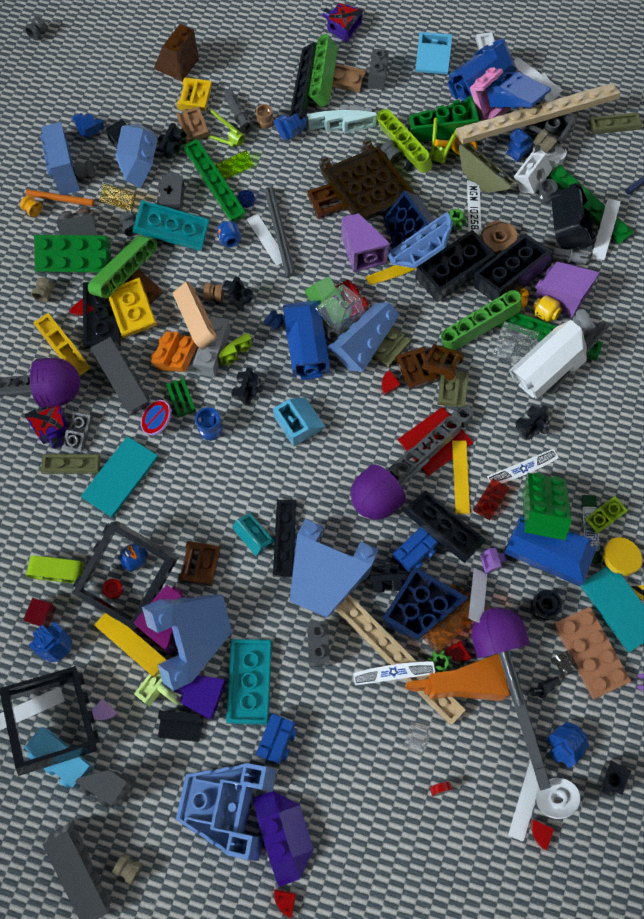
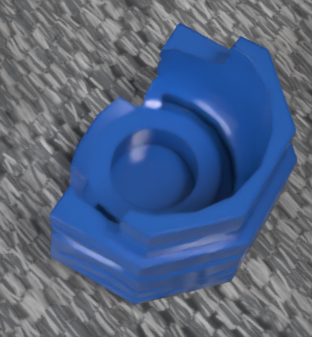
[72,113,105,138]
[274,114,306,140]
[506,128,534,162]
[29,622,72,662]
[545,722,589,768]

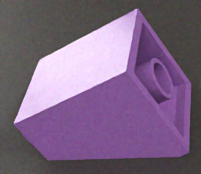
[341,213,389,273]
[535,262,599,318]

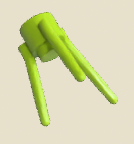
[208,109,245,147]
[430,118,456,164]

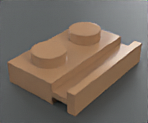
[332,64,366,93]
[176,106,210,143]

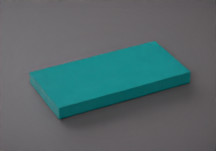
[133,200,210,252]
[80,436,159,518]
[580,566,644,653]
[226,639,272,725]

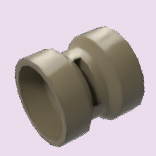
[533,128,557,153]
[31,277,55,303]
[112,853,143,885]

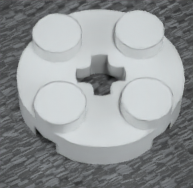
[532,142,567,169]

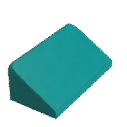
[232,512,274,556]

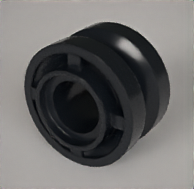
[530,590,562,621]

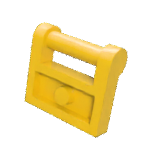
[176,78,212,112]

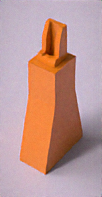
[405,654,510,701]

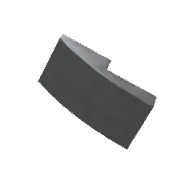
[62,412,93,452]

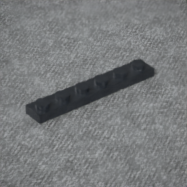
[289,42,317,120]

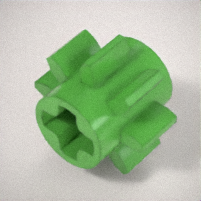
[449,208,467,231]
[427,650,453,673]

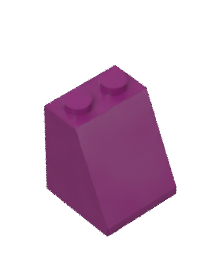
[134,584,185,655]

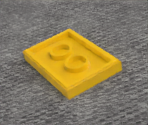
[109,277,157,338]

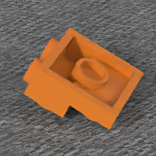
[150,332,198,372]

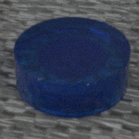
[237,190,255,208]

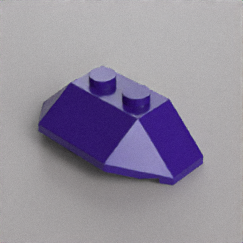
[253,791,314,887]

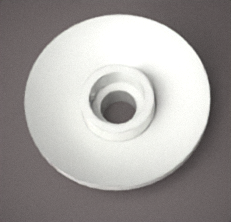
[536,778,580,819]

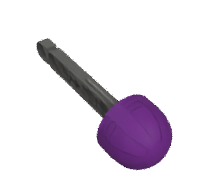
[0,358,80,407]
[351,406,473,520]
[472,607,551,791]

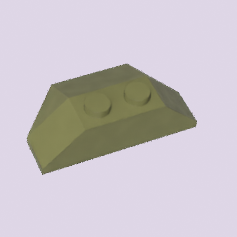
[459,143,519,193]

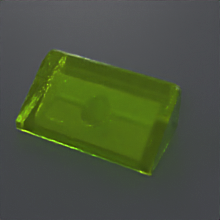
[215,150,254,180]

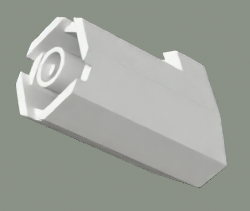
[509,320,587,399]

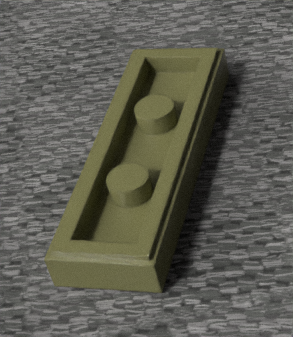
[588,112,642,135]
[41,454,101,474]

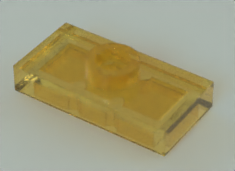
[100,183,136,211]

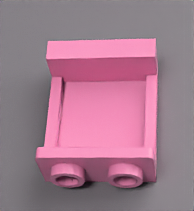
[470,67,511,121]

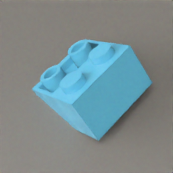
[415,32,452,75]
[273,397,326,447]

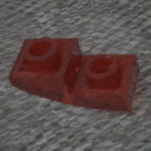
[473,478,509,521]

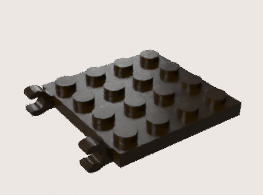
[319,139,416,220]

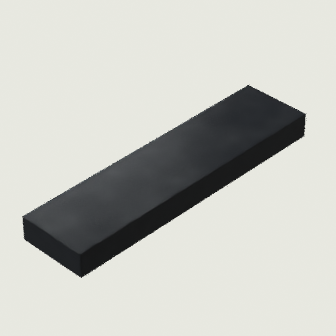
[273,499,296,578]

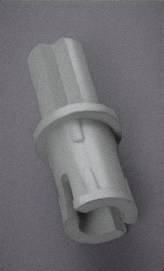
[552,248,588,265]

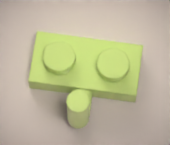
[134,673,182,707]

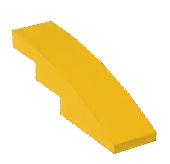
[33,313,91,377]
[94,613,166,678]

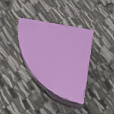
[92,699,118,720]

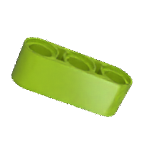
[25,555,85,584]

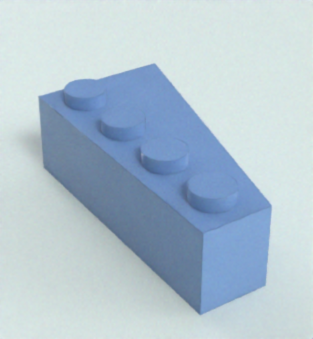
[40,122,80,195]
[327,302,400,371]

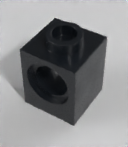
[596,760,631,797]

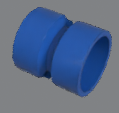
[195,407,223,441]

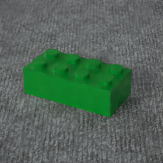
[34,235,111,273]
[522,473,572,541]

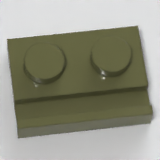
[373,326,411,368]
[437,370,469,407]

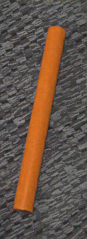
[26,189,94,206]

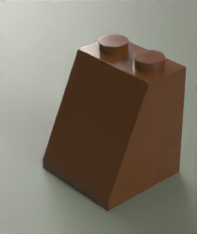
[154,24,199,81]

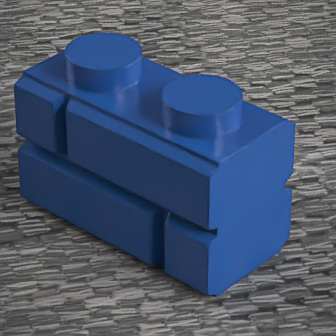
[392,527,438,574]
[256,714,298,765]

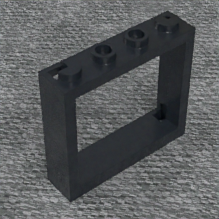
[72,521,179,630]
[0,666,100,776]

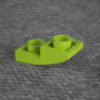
[218,333,253,366]
[585,496,628,534]

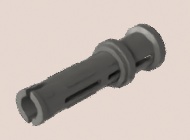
[223,89,254,133]

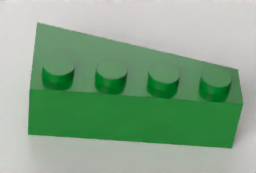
[408,95,479,142]

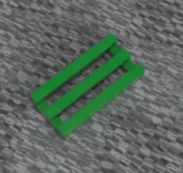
[166,377,196,418]

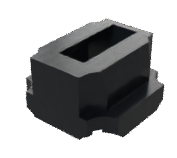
[551,183,594,250]

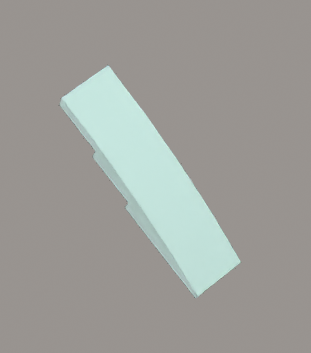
[307,110,377,134]

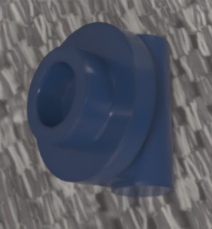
[264,310,284,330]

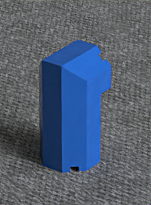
[448,38,517,101]
[283,300,330,380]
[504,514,597,586]

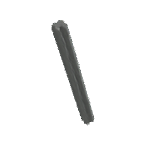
[265,187,295,277]

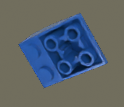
[486,72,551,109]

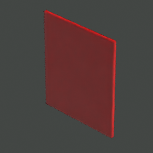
[397,407,474,476]

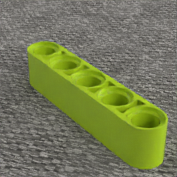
[377,109,432,173]

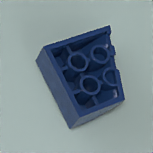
[383,190,435,249]
[383,567,468,640]

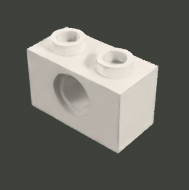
[514,153,552,194]

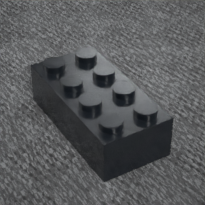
[415,229,495,303]
[474,233,552,301]

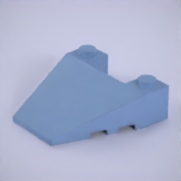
[290,519,379,618]
[142,594,232,691]
[176,763,277,861]

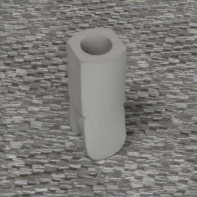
[573,309,596,336]

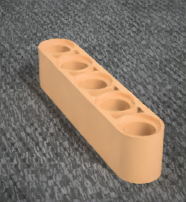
[173,281,218,350]

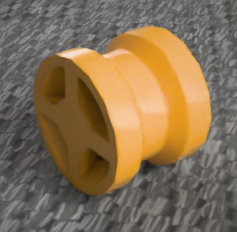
[20,195,43,217]

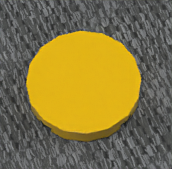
[602,537,642,576]

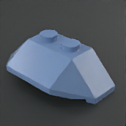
[115,123,158,188]
[388,212,453,268]

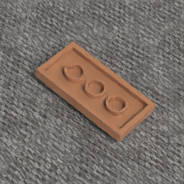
[553,607,631,700]

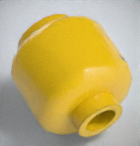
[533,295,562,322]

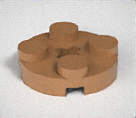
[481,220,517,256]

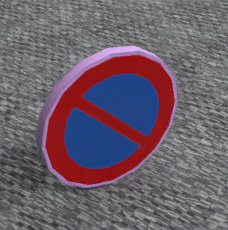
[141,400,171,436]

